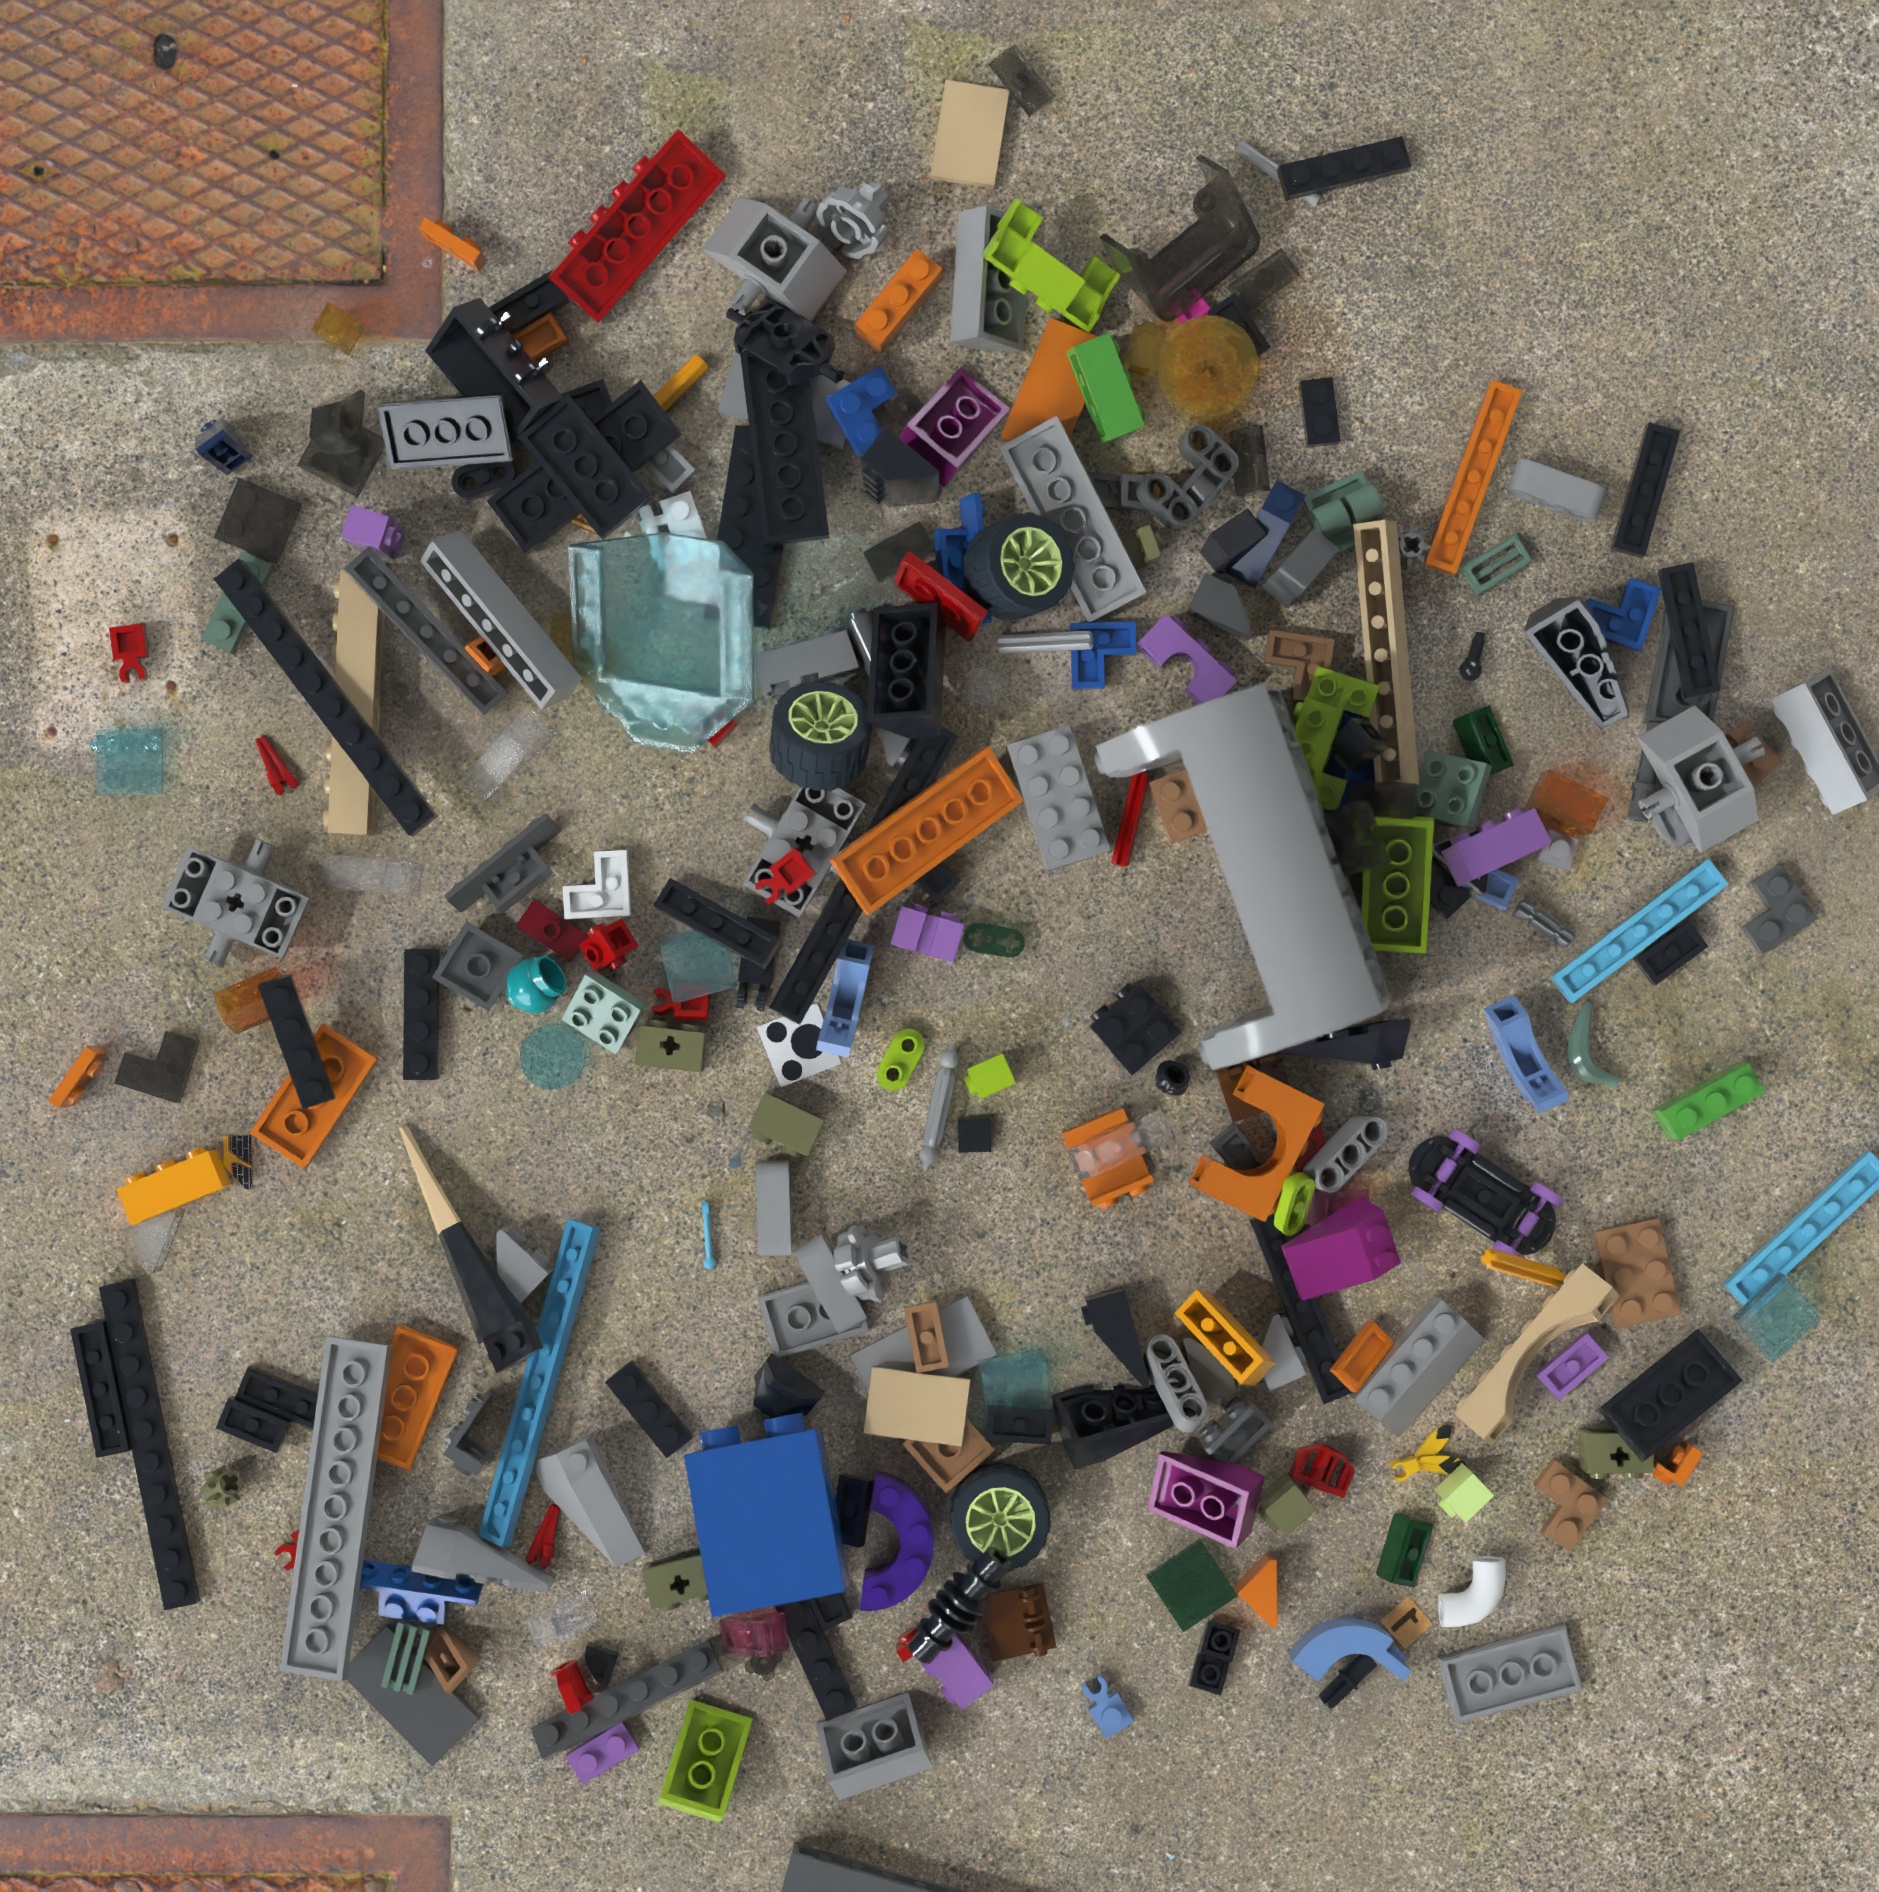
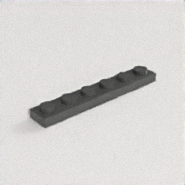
[343,547,508,716]
[531,1640,723,1760]

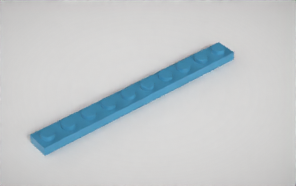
[478,1218,601,1547]

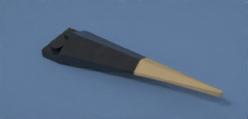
[399,1125,543,1373]

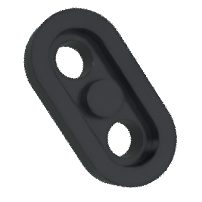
[451,461,517,500]

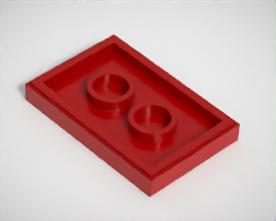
[893,551,988,642]

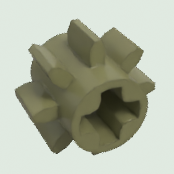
[200,1465,244,1510]

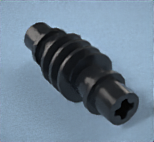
[908,1546,1012,1664]

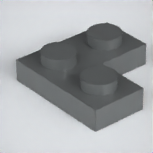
[1741,864,1818,955]

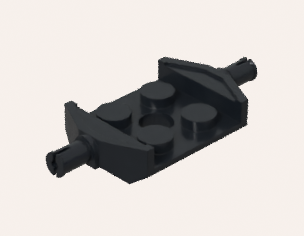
[726,302,844,386]

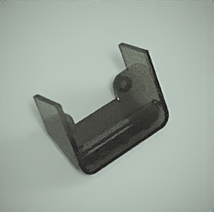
[1099,154,1260,322]

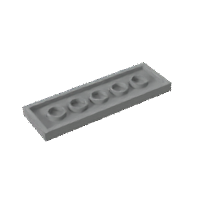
[999,416,1148,623]

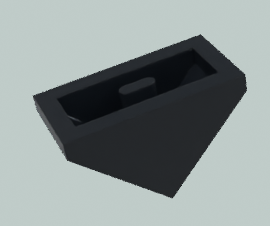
[1200,509,1268,575]

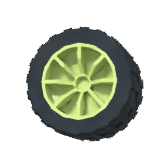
[963,512,1074,621]
[769,681,872,791]
[950,1462,1051,1572]

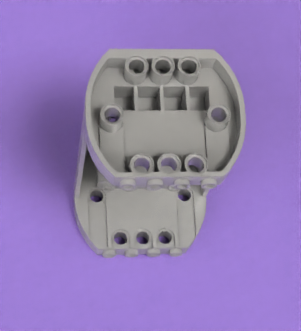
[1094,683,1392,1070]

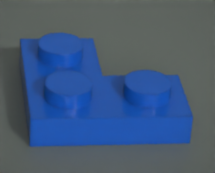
[824,365,897,456]
[1585,578,1661,652]
[1070,621,1137,690]

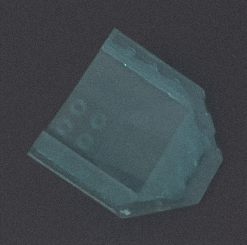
[568,532,754,753]

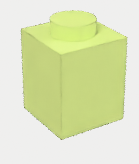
[1434,1463,1494,1523]

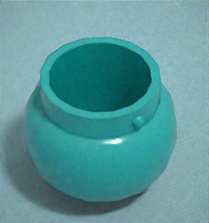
[506,955,567,1014]

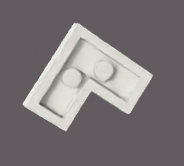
[563,850,631,919]

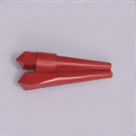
[255,735,298,796]
[525,1504,560,1570]

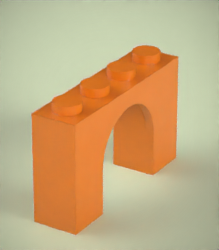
[1188,1065,1325,1222]

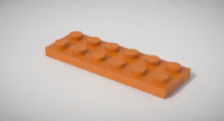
[829,746,1024,915]

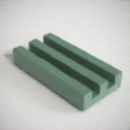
[1459,533,1534,597]
[381,1620,432,1695]

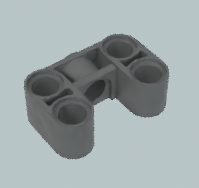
[1136,424,1239,530]
[1261,528,1339,608]

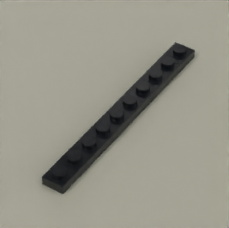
[214,558,438,837]
[769,726,958,1025]
[99,1279,200,1610]

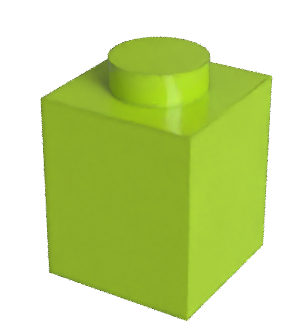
[963,1053,1016,1099]

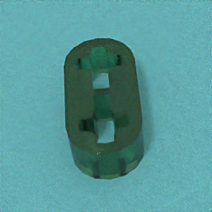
[963,923,1025,958]

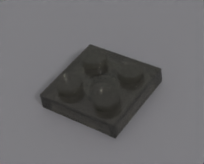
[214,478,302,564]

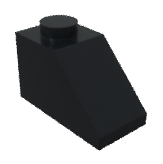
[1331,718,1389,771]

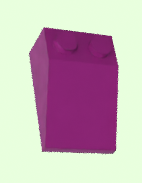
[899,367,1010,487]
[1281,1196,1401,1301]
[1147,1451,1265,1549]

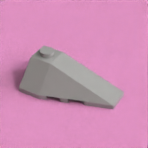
[533,1433,646,1567]
[411,1515,554,1592]

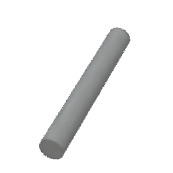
[1235,140,1322,207]

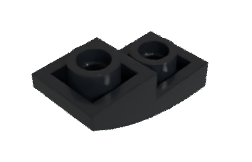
[1187,1620,1240,1696]

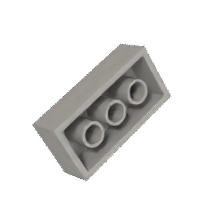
[1006,725,1111,872]

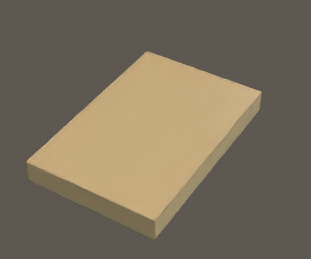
[930,80,1010,189]
[864,1366,971,1447]

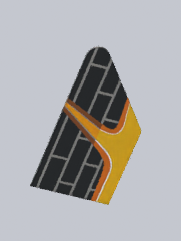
[223,1135,252,1190]

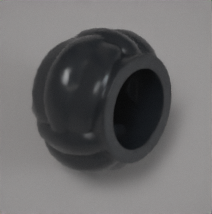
[1155,1060,1190,1096]

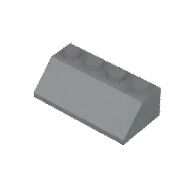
[950,205,1027,352]
[1771,667,1879,815]
[1349,1295,1484,1438]

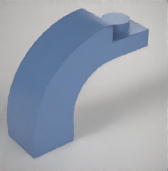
[816,939,875,1058]
[1484,995,1569,1114]
[1288,1618,1412,1682]

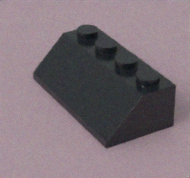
[860,428,939,507]
[867,602,946,739]

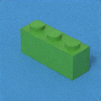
[1066,333,1145,444]
[1652,1062,1765,1140]

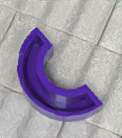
[860,1471,934,1611]

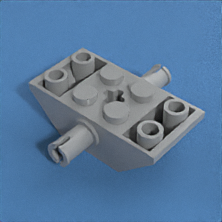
[702,197,847,323]
[1636,705,1765,853]
[743,787,866,918]
[161,839,310,968]

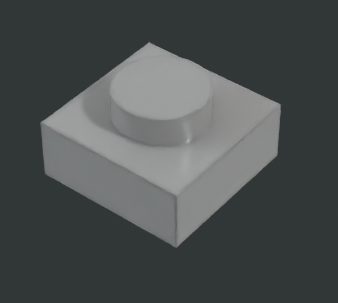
[1535,829,1580,871]

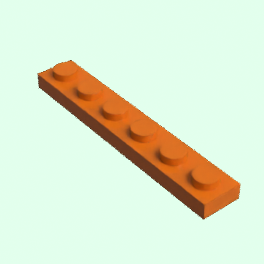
[1423,379,1523,576]

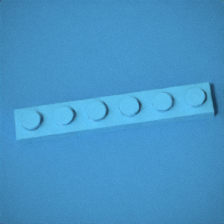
[1550,858,1729,1003]
[1722,1151,1879,1310]

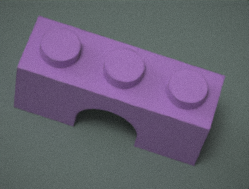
[1137,614,1237,705]

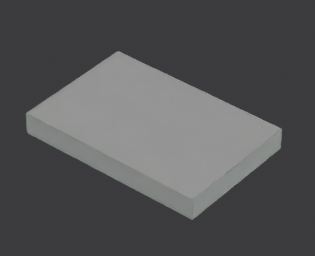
[757,1271,871,1358]

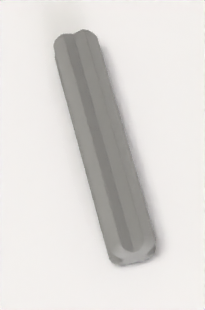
[997,631,1094,654]

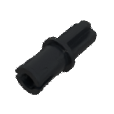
[1319,1654,1378,1709]

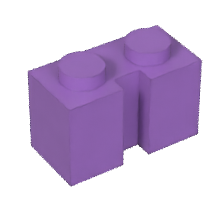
[341,505,404,560]
[890,902,964,963]
[921,1633,994,1710]

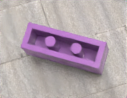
[1441,808,1552,887]

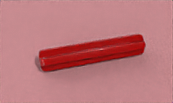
[1111,772,1150,867]

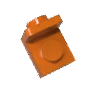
[1652,1441,1704,1487]

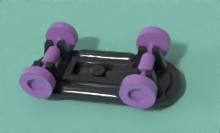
[1408,1128,1564,1258]

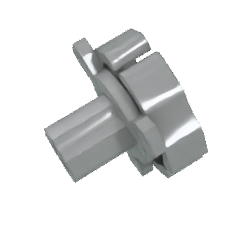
[816,181,889,259]
[834,1225,912,1303]

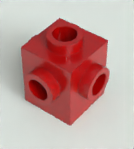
[579,918,639,972]

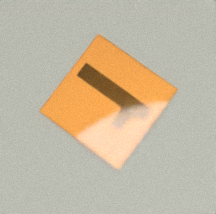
[1381,1596,1433,1649]

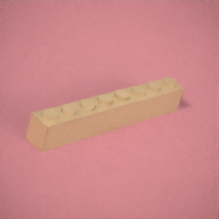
[1353,520,1419,789]
[323,570,385,837]

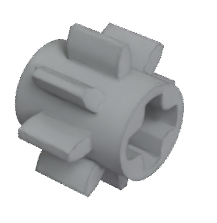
[1398,526,1431,569]

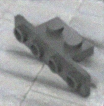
[444,813,561,914]

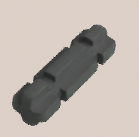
[1514,899,1575,947]

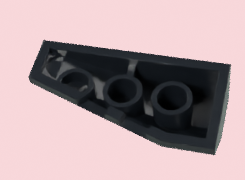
[1524,596,1629,730]
[1273,1018,1411,1070]
[1052,1385,1197,1469]

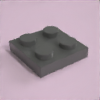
[432,921,523,1011]

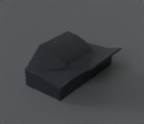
[753,1353,825,1418]

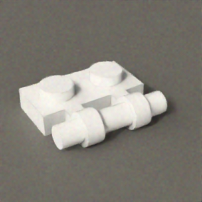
[638,491,712,571]

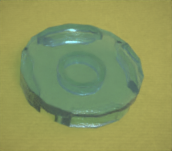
[520,1024,586,1089]

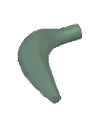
[1567,1002,1620,1089]

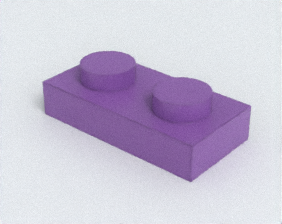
[1534,1331,1609,1400]
[566,1721,640,1785]

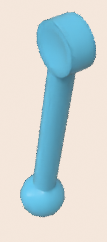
[702,1201,716,1270]

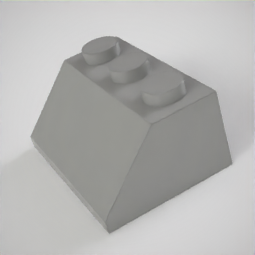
[816,1692,933,1800]

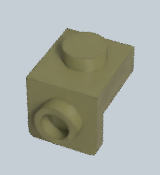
[1122,525,1164,569]

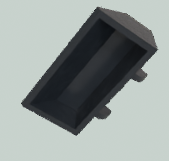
[425,298,563,447]

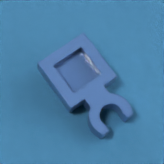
[1461,869,1520,911]
[1082,1673,1134,1738]

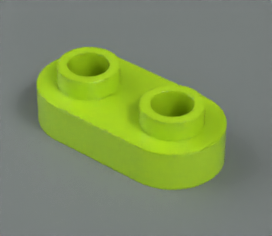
[877,1029,925,1091]
[1274,1172,1315,1236]

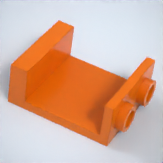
[1061,1107,1154,1209]

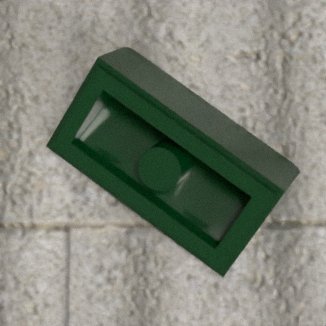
[1453,705,1514,775]
[1376,1513,1433,1588]

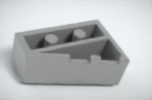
[750,628,860,702]

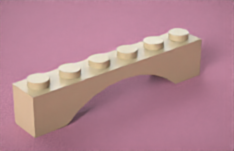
[1454,1264,1620,1447]

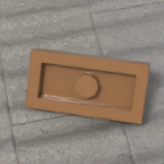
[904,1300,949,1373]

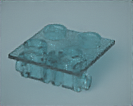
[90,728,163,795]
[978,1348,1053,1410]

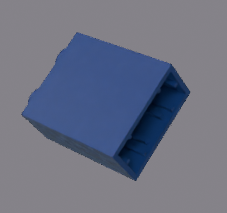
[684,1413,851,1617]

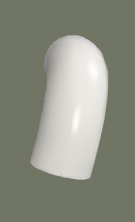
[1438,1556,1506,1627]

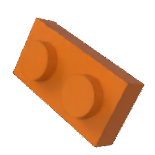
[418,217,486,272]
[48,1046,107,1108]

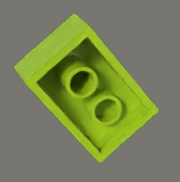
[657,1699,753,1823]

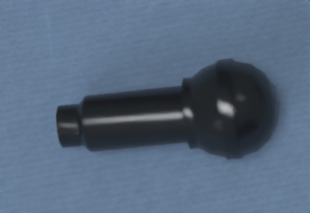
[1459,632,1485,681]

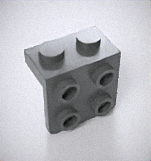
[443,1389,495,1476]
[1198,1394,1274,1463]

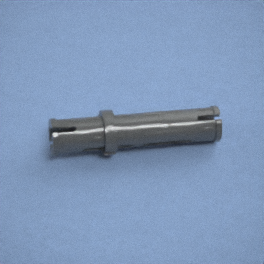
[1627,722,1661,823]

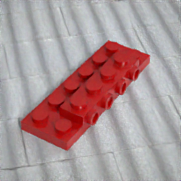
[547,129,726,323]

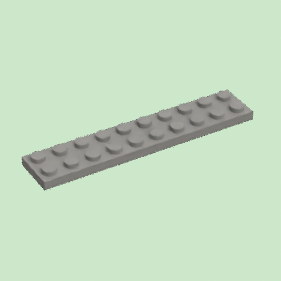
[280,1336,393,1682]

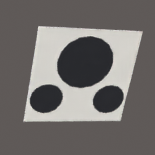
[757,1003,841,1088]

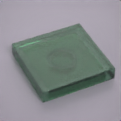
[1146,1539,1238,1632]

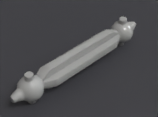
[919,1043,960,1172]

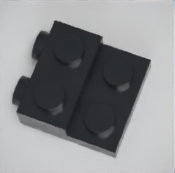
[1089,983,1181,1075]

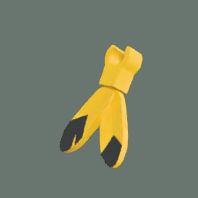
[1388,1424,1466,1482]

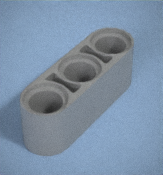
[1507,459,1607,523]
[1302,1114,1388,1193]
[756,1160,793,1256]
[793,1234,868,1334]
[1143,1334,1208,1433]

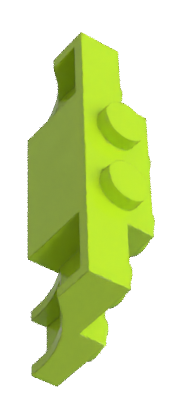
[981,198,1121,333]
[1292,666,1380,812]

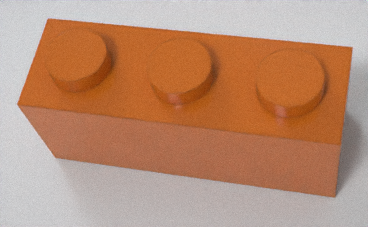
[855,248,942,354]

